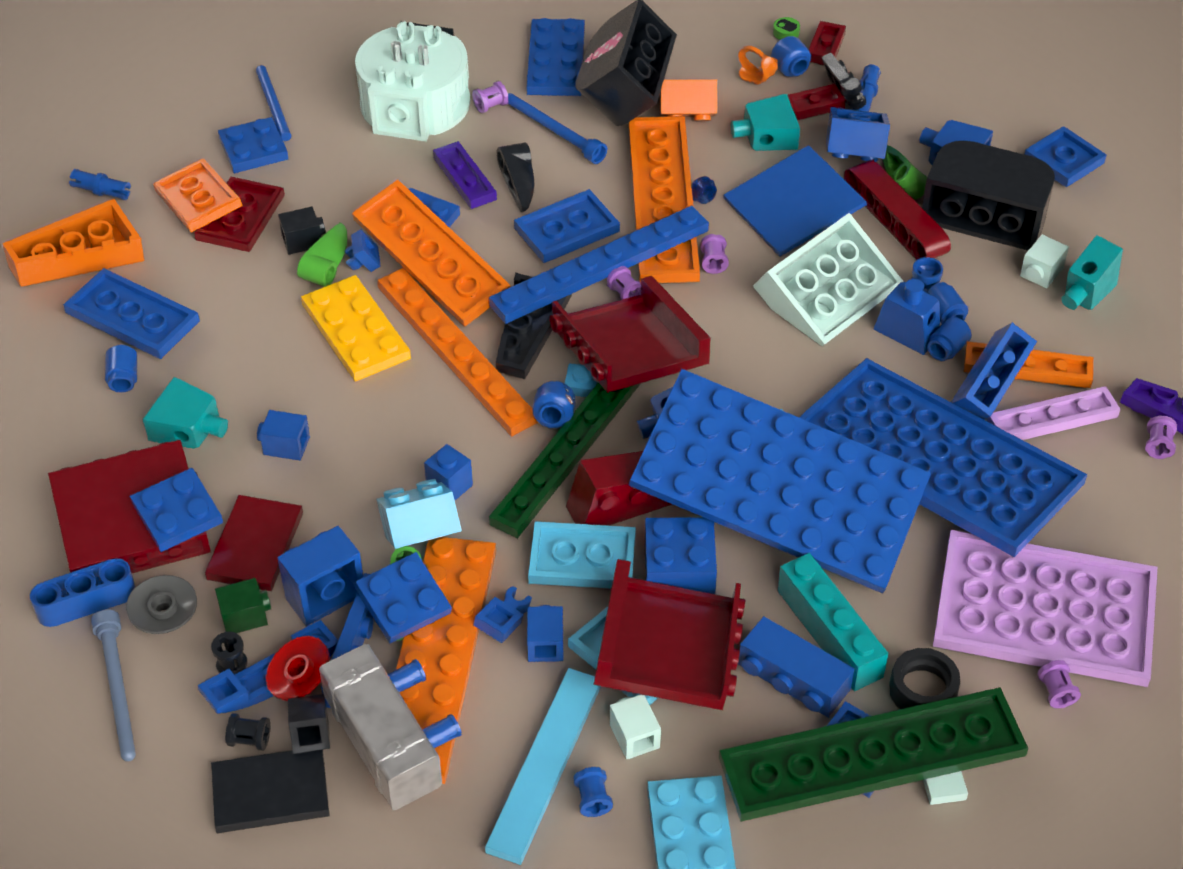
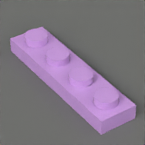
[987,386,1120,440]

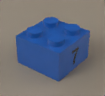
[826,107,890,162]
[645,517,717,594]
[277,525,363,627]

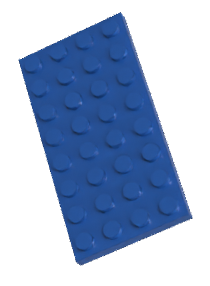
[799,358,1087,557]
[629,369,931,594]

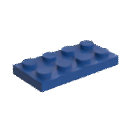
[527,18,585,96]
[63,268,200,359]

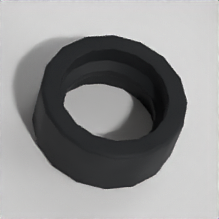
[889,648,961,709]

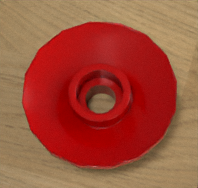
[266,635,330,701]

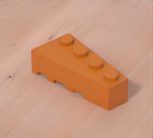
[2,199,145,287]

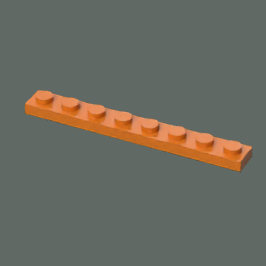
[378,268,538,437]

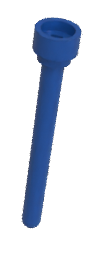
[508,93,608,164]

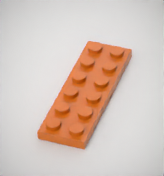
[352,179,511,327]

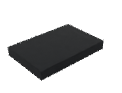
[211,750,330,834]

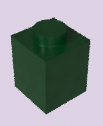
[215,578,272,633]

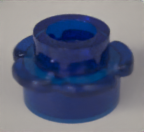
[691,176,717,204]

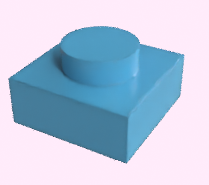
[565,363,598,397]

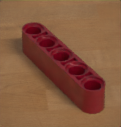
[844,160,951,260]

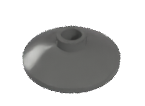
[126,575,197,634]

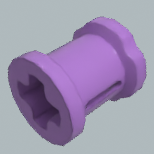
[472,81,508,113]
[700,234,729,274]
[607,266,641,300]
[1145,416,1177,459]
[1037,660,1081,708]

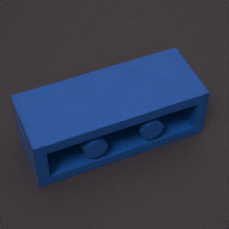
[951,322,1037,419]
[738,616,855,718]

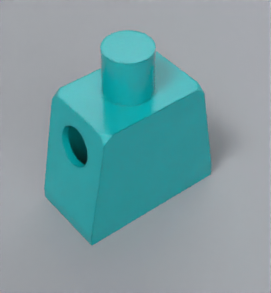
[730,94,800,151]
[1061,235,1123,310]
[143,377,228,449]

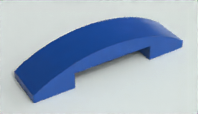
[198,619,338,714]

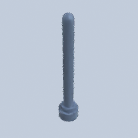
[91,610,136,762]

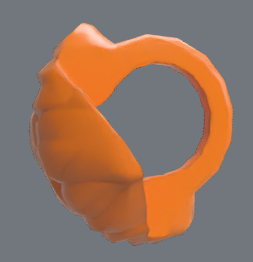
[738,46,778,85]

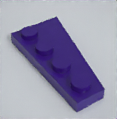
[1120,378,1183,434]

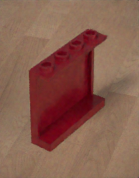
[550,276,711,393]
[48,440,211,573]
[593,559,746,711]

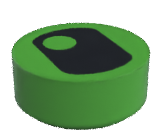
[773,17,800,40]

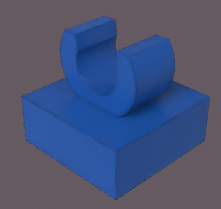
[345,229,381,272]

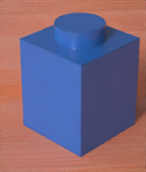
[257,410,310,461]
[424,444,473,500]
[527,605,564,662]

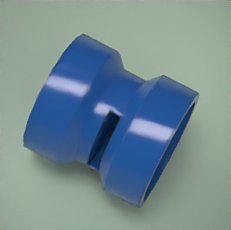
[911,257,943,293]

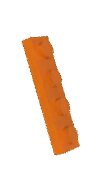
[963,341,1094,389]

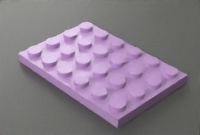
[932,530,1158,687]

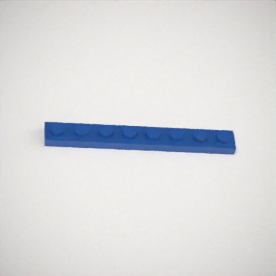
[489,206,709,324]

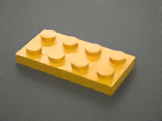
[301,275,411,382]

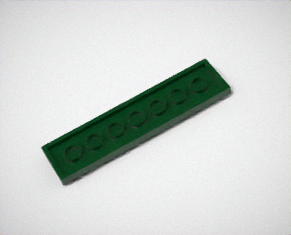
[719,687,1029,822]

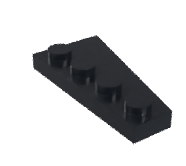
[496,272,572,379]

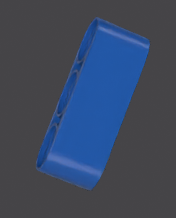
[30,558,136,627]

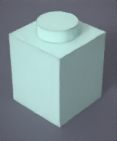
[1020,234,1069,288]
[610,694,661,760]

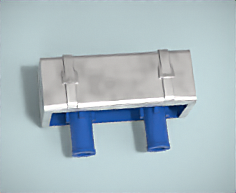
[319,644,462,810]

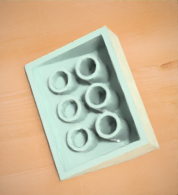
[753,213,904,346]

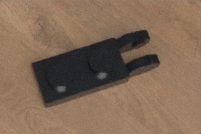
[822,53,867,110]

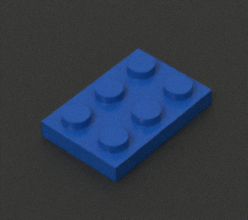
[514,189,620,263]

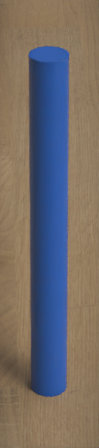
[256,65,291,141]

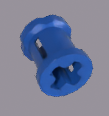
[573,767,613,817]

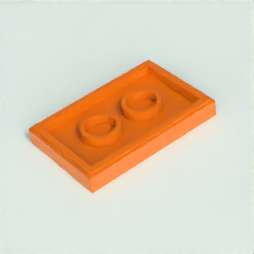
[153,158,243,232]

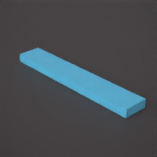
[485,668,601,865]

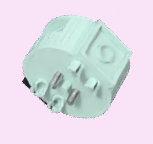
[355,21,470,142]

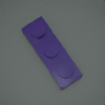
[433,141,497,209]

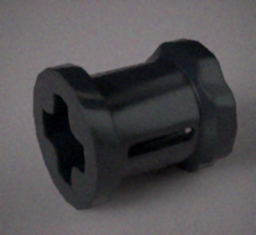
[211,632,248,675]
[225,713,271,751]

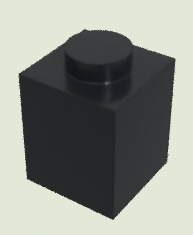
[278,206,326,255]
[288,694,330,754]

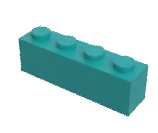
[777,553,888,692]

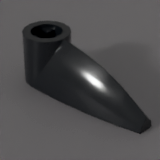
[497,142,535,212]

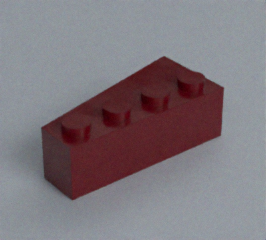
[566,451,673,526]

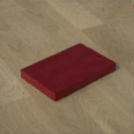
[194,176,285,252]
[205,495,303,592]

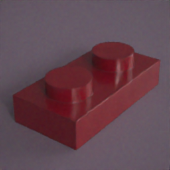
[808,21,846,65]
[787,84,846,120]

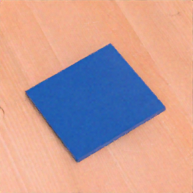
[723,145,867,257]

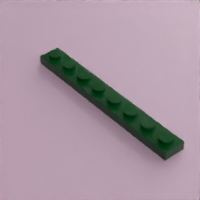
[489,382,641,539]

